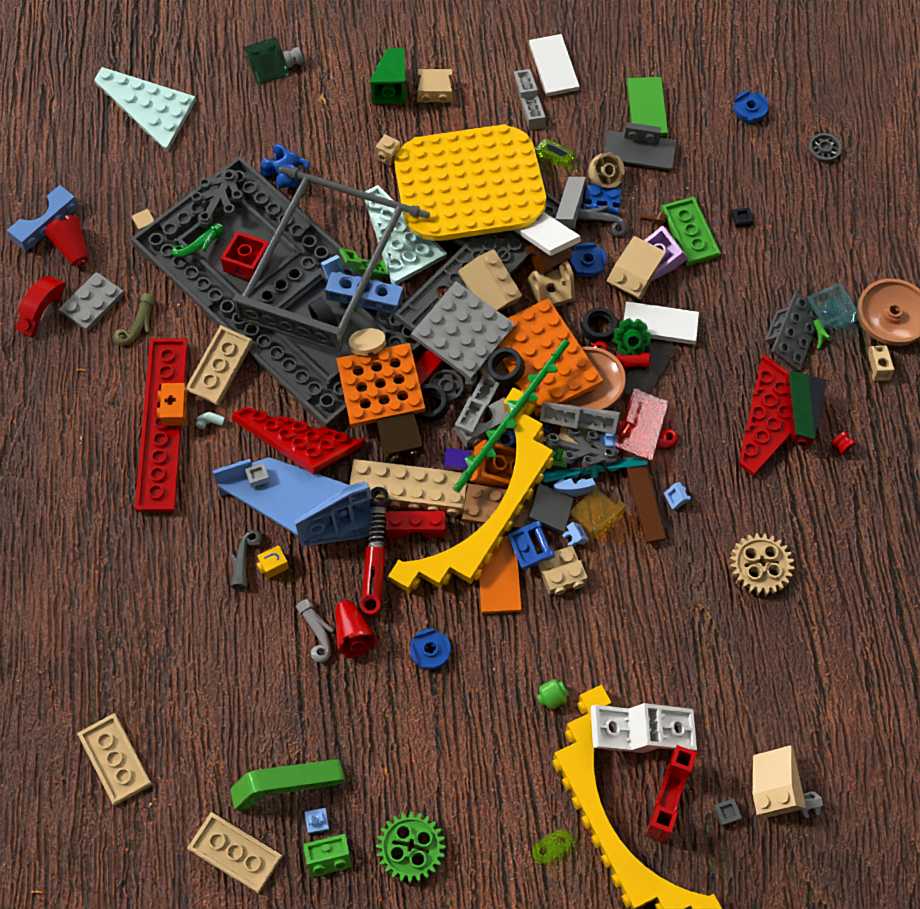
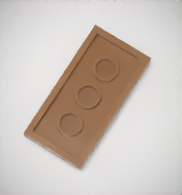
[462,483,535,533]

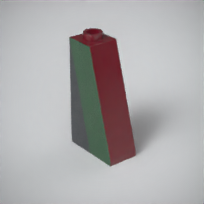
[785,371,827,447]

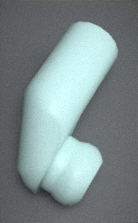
[196,412,225,429]

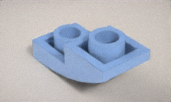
[553,478,595,497]

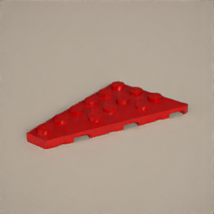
[738,354,791,476]
[232,407,366,474]

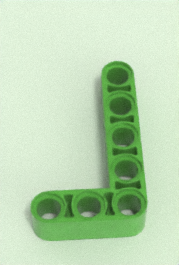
[230,759,345,811]

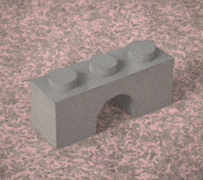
[455,398,509,449]

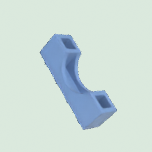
[7,185,78,252]

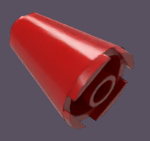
[45,215,89,268]
[335,600,377,658]

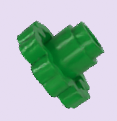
[613,318,651,355]

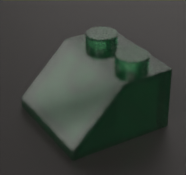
[244,37,289,85]

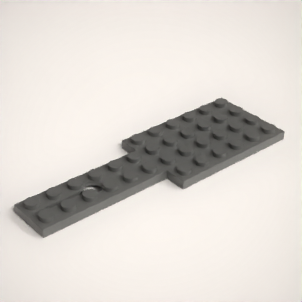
[394,191,560,332]

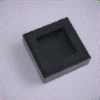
[731,207,753,228]

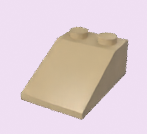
[607,236,666,301]
[753,745,806,818]

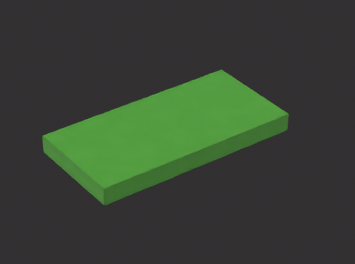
[627,77,668,136]
[661,197,721,266]

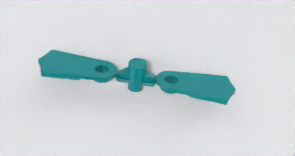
[542,455,649,483]

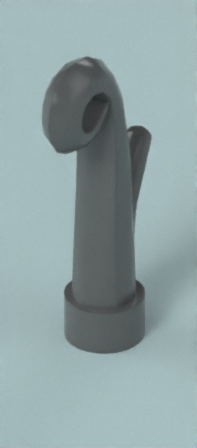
[576,205,627,237]
[229,530,262,591]

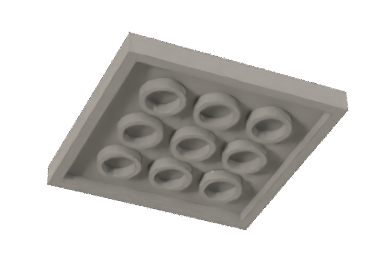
[410,281,515,380]

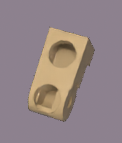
[868,345,894,381]

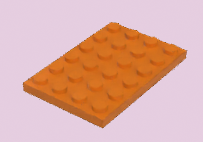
[495,298,603,417]

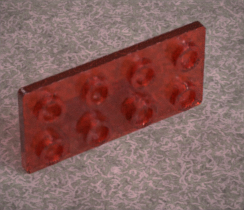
[615,389,668,462]

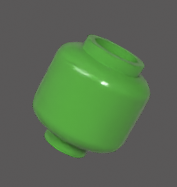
[537,679,569,710]

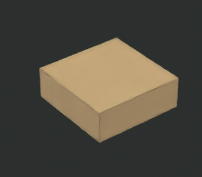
[131,209,154,232]

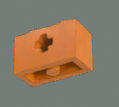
[157,383,187,426]

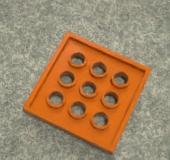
[336,343,426,427]

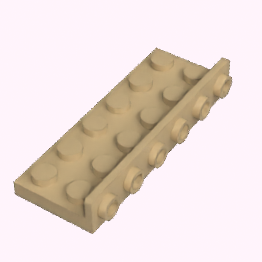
[349,459,467,516]

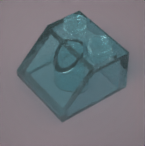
[807,282,858,329]

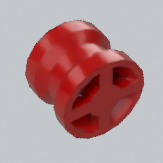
[831,431,856,455]

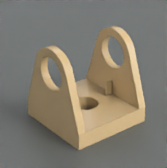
[527,261,575,307]

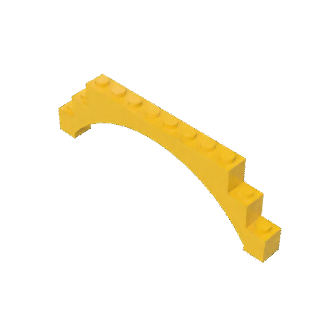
[388,387,554,593]
[552,685,722,909]

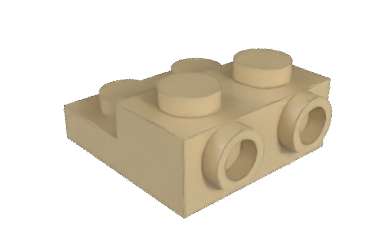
[537,546,587,595]

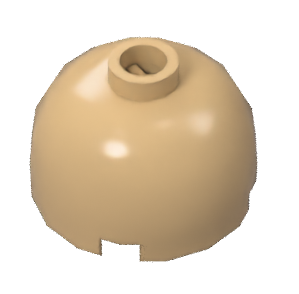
[588,152,625,189]

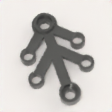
[191,169,243,228]
[544,427,618,469]

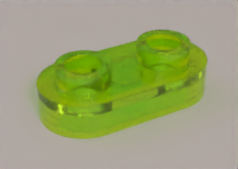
[532,830,572,864]

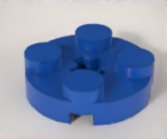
[733,91,768,124]
[570,242,606,277]
[410,629,450,670]

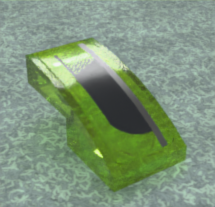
[535,138,575,167]

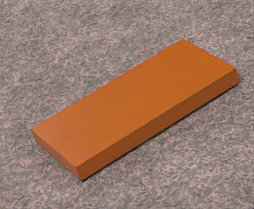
[479,536,521,614]

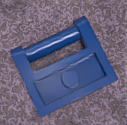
[507,521,555,570]

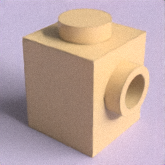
[376,134,400,166]

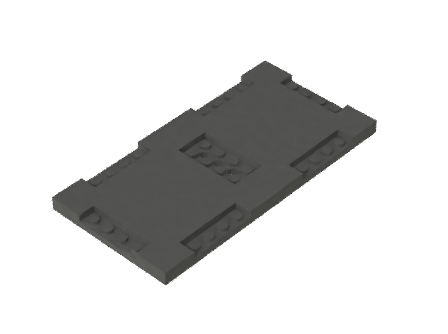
[131,156,425,429]

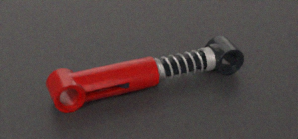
[360,487,390,617]

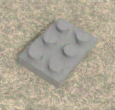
[59,272,125,332]

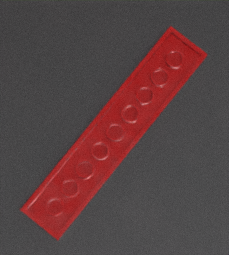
[135,338,188,512]

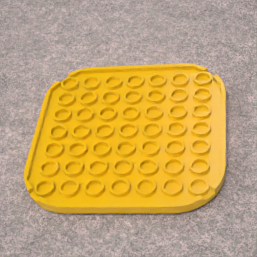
[394,124,546,241]

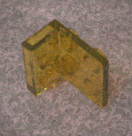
[570,488,626,539]

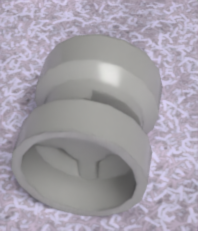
[281,47,303,69]

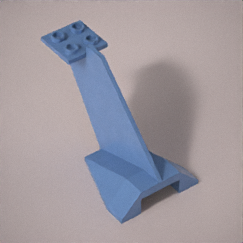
[213,457,372,547]

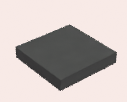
[527,484,573,534]

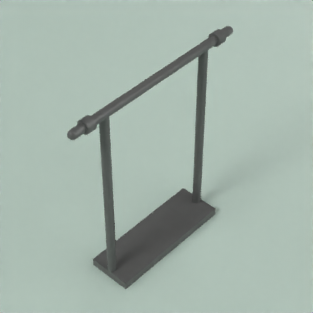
[232,166,430,353]

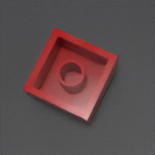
[220,231,272,280]

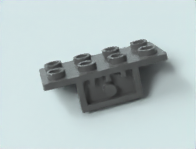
[604,122,676,171]
[765,292,822,371]

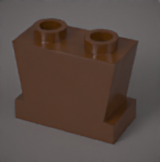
[524,244,573,275]

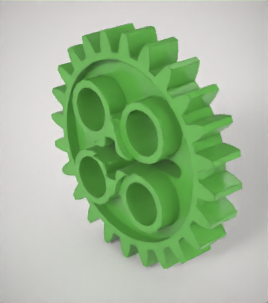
[376,812,445,884]

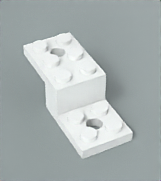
[591,703,697,753]

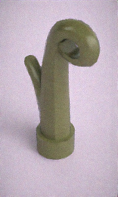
[114,293,157,345]

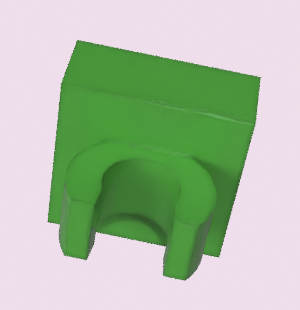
[551,448,570,469]

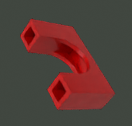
[645,745,697,843]

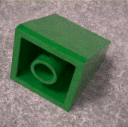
[370,48,406,104]

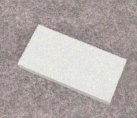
[529,34,579,97]
[513,212,581,256]
[624,301,699,345]

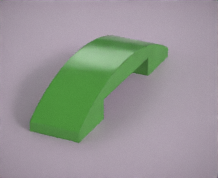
[339,248,389,278]

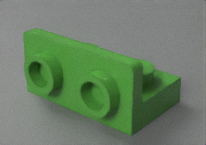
[303,834,352,877]

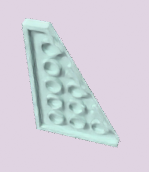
[94,67,196,152]

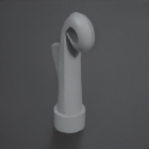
[296,599,334,662]

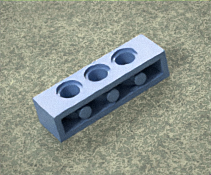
[325,272,403,314]

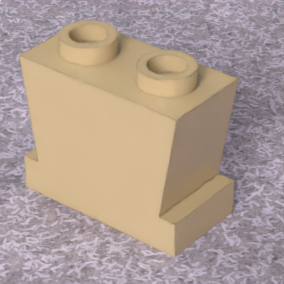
[418,69,452,103]

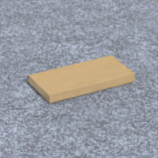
[186,325,254,406]
[77,713,152,806]
[187,812,283,894]

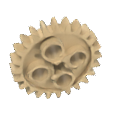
[729,533,794,596]

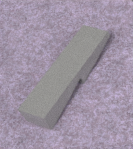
[514,69,546,130]
[555,177,586,229]
[454,373,500,434]
[539,402,620,434]

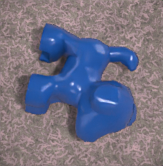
[260,143,310,189]

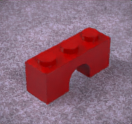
[386,511,445,539]

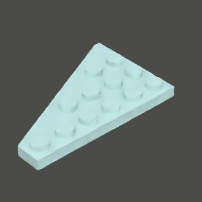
[364,185,447,284]

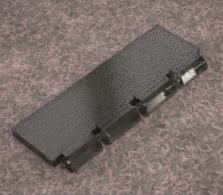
[623,338,678,401]

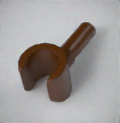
[640,212,666,226]

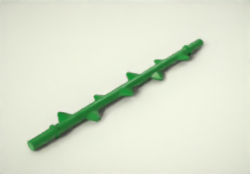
[452,339,570,493]

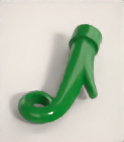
[171,222,225,258]

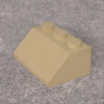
[458,249,522,312]

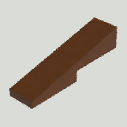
[626,465,666,544]

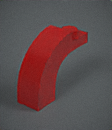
[16,276,66,337]

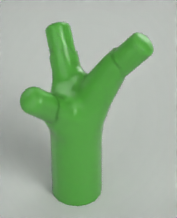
[813,319,831,349]

